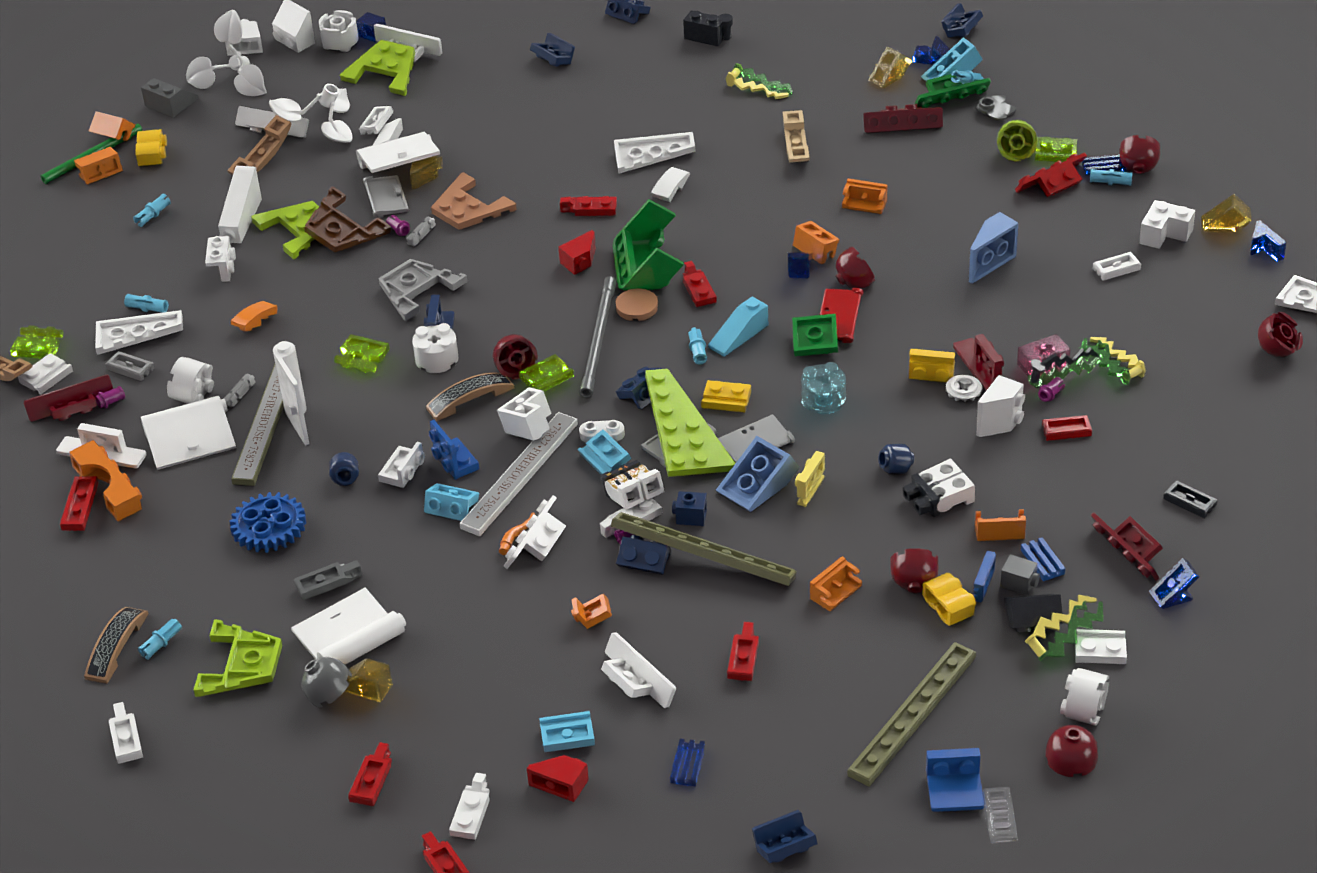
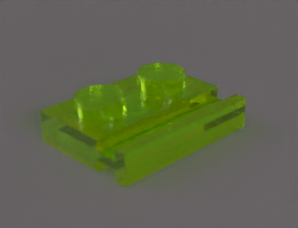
[1035,136,1077,162]
[519,354,574,392]

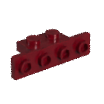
[863,104,943,132]
[953,334,1004,392]
[23,374,113,422]
[1090,512,1163,581]

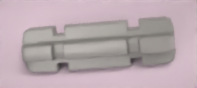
[406,216,436,247]
[224,374,255,408]

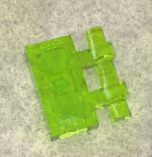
[10,325,64,359]
[334,334,390,373]

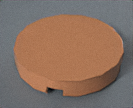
[616,288,658,321]

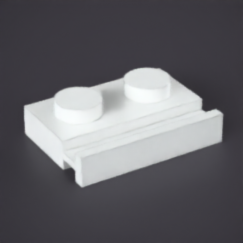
[18,353,73,395]
[1074,629,1127,664]

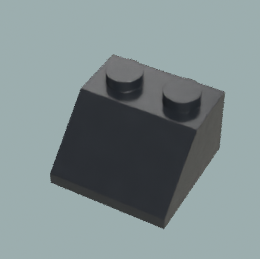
[1004,594,1063,632]

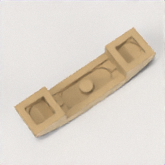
[783,110,810,162]

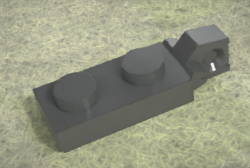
[294,560,363,600]

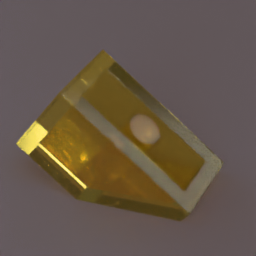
[868,46,912,89]
[410,155,443,189]
[1201,194,1252,232]
[345,658,393,702]

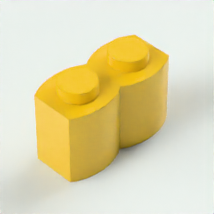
[136,129,167,166]
[922,573,976,626]

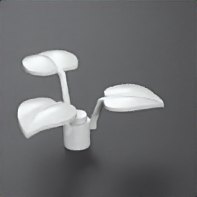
[186,10,267,96]
[269,84,352,143]

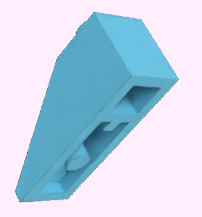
[921,37,983,81]
[708,296,769,357]

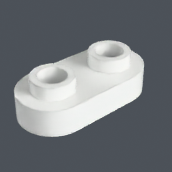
[579,420,625,443]

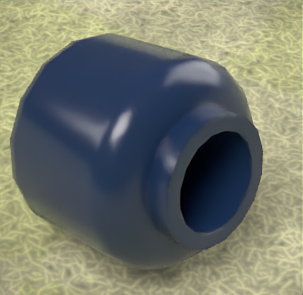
[878,444,914,474]
[329,452,359,486]

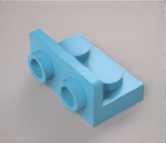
[424,483,479,521]

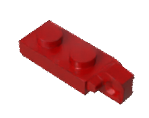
[560,196,617,216]
[682,261,717,307]
[727,622,759,681]
[348,742,392,806]
[422,831,470,873]

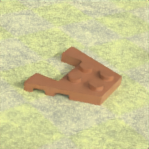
[431,172,517,230]

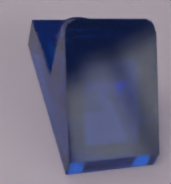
[913,36,950,65]
[1250,220,1287,262]
[788,252,813,279]
[1149,558,1200,609]

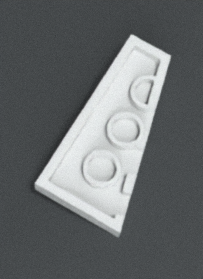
[614,132,695,174]
[1275,275,1317,313]
[95,310,183,355]

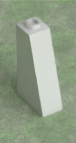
[218,166,262,243]

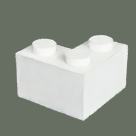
[1139,200,1195,249]
[497,387,551,440]

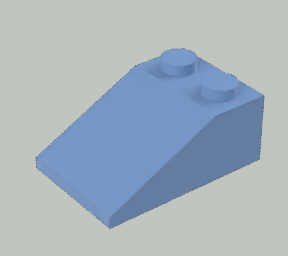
[969,212,1018,284]
[716,436,800,512]

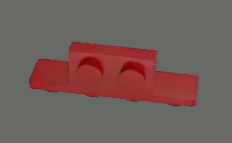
[1015,152,1087,198]

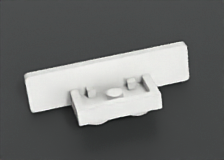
[374,24,442,62]
[235,106,309,138]
[56,423,146,468]
[504,495,566,569]
[601,632,676,708]

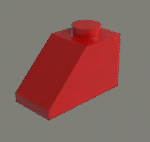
[558,230,596,275]
[527,755,589,802]

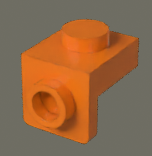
[571,594,612,629]

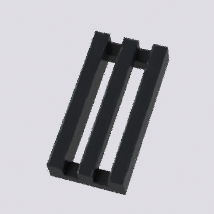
[1163,480,1217,519]

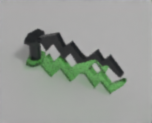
[1027,347,1100,388]

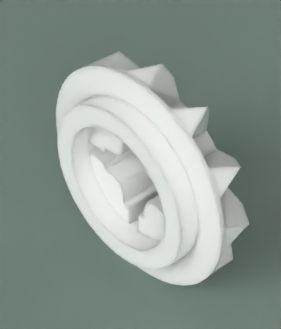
[946,375,982,402]

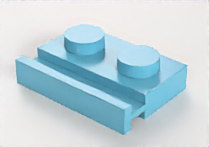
[578,429,631,474]
[539,711,595,752]

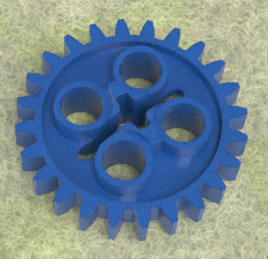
[229,492,307,553]

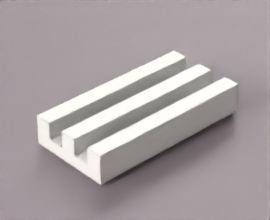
[359,106,393,134]
[1093,252,1141,281]

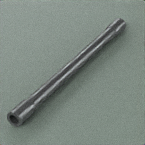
[579,276,617,398]

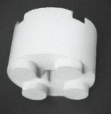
[319,10,359,52]
[412,323,459,373]
[167,357,214,404]
[1060,668,1109,726]

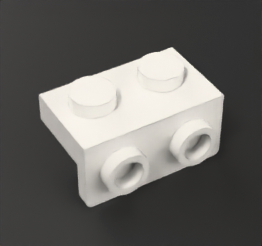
[205,236,236,282]
[378,442,425,488]

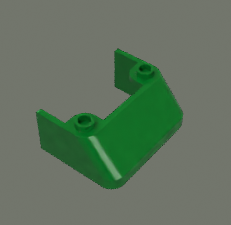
[613,199,684,291]

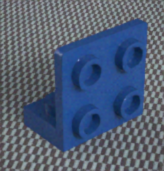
[429,420,479,480]
[926,748,984,812]

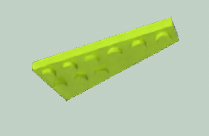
[645,369,736,477]

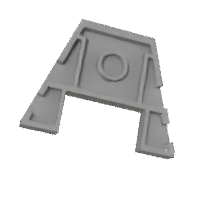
[379,259,467,321]

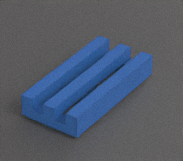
[1021,537,1065,581]
[973,551,996,602]

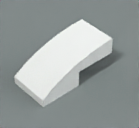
[651,167,690,202]

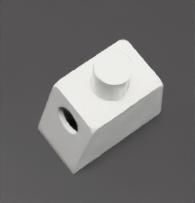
[225,19,263,56]

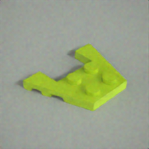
[340,40,416,96]
[251,201,319,260]
[193,619,282,697]

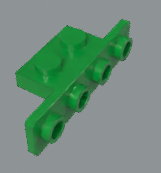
[915,74,991,108]

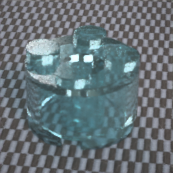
[801,362,846,414]

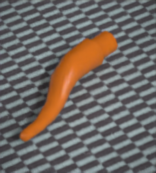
[499,512,535,555]

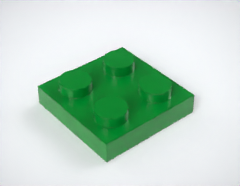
[792,314,838,356]

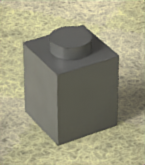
[1000,554,1040,596]

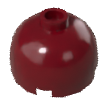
[1119,135,1160,174]
[835,246,875,289]
[1258,312,1303,357]
[492,334,538,379]
[890,548,939,593]
[1046,725,1098,777]

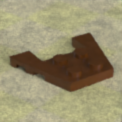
[304,186,391,253]

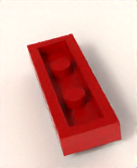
[60,476,99,531]

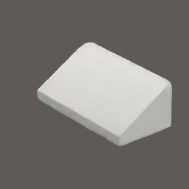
[373,118,403,145]

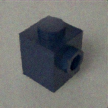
[672,491,707,526]

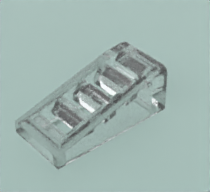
[983,787,1018,843]

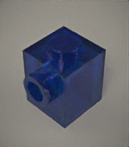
[356,12,386,42]

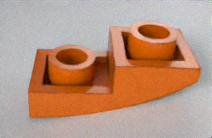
[231,301,277,331]

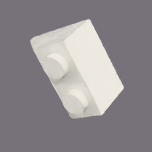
[272,0,315,53]
[976,375,1025,437]

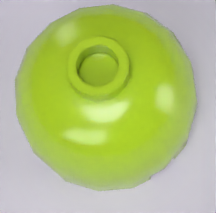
[997,120,1037,162]

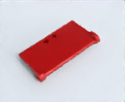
[820,288,863,343]

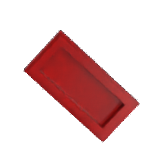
[1042,415,1092,441]

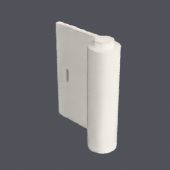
[356,132,440,173]
[273,341,309,446]
[141,396,236,470]
[291,588,406,665]

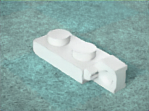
[600,498,662,538]
[109,702,143,764]
[449,773,490,840]

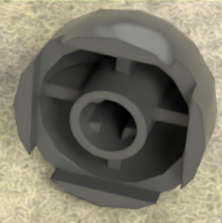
[301,657,352,707]

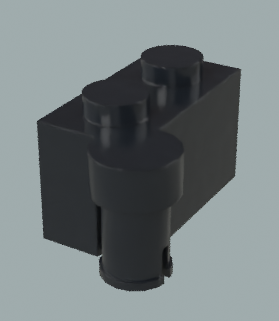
[683,10,733,46]

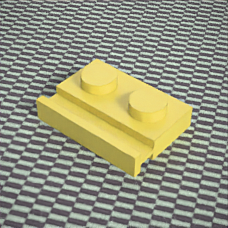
[795,451,825,507]

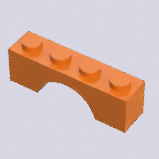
[69,440,142,521]

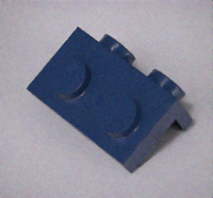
[605,0,651,24]
[941,3,983,38]
[530,33,575,67]
[424,295,455,330]
[615,367,662,409]
[616,535,672,575]
[752,810,818,863]

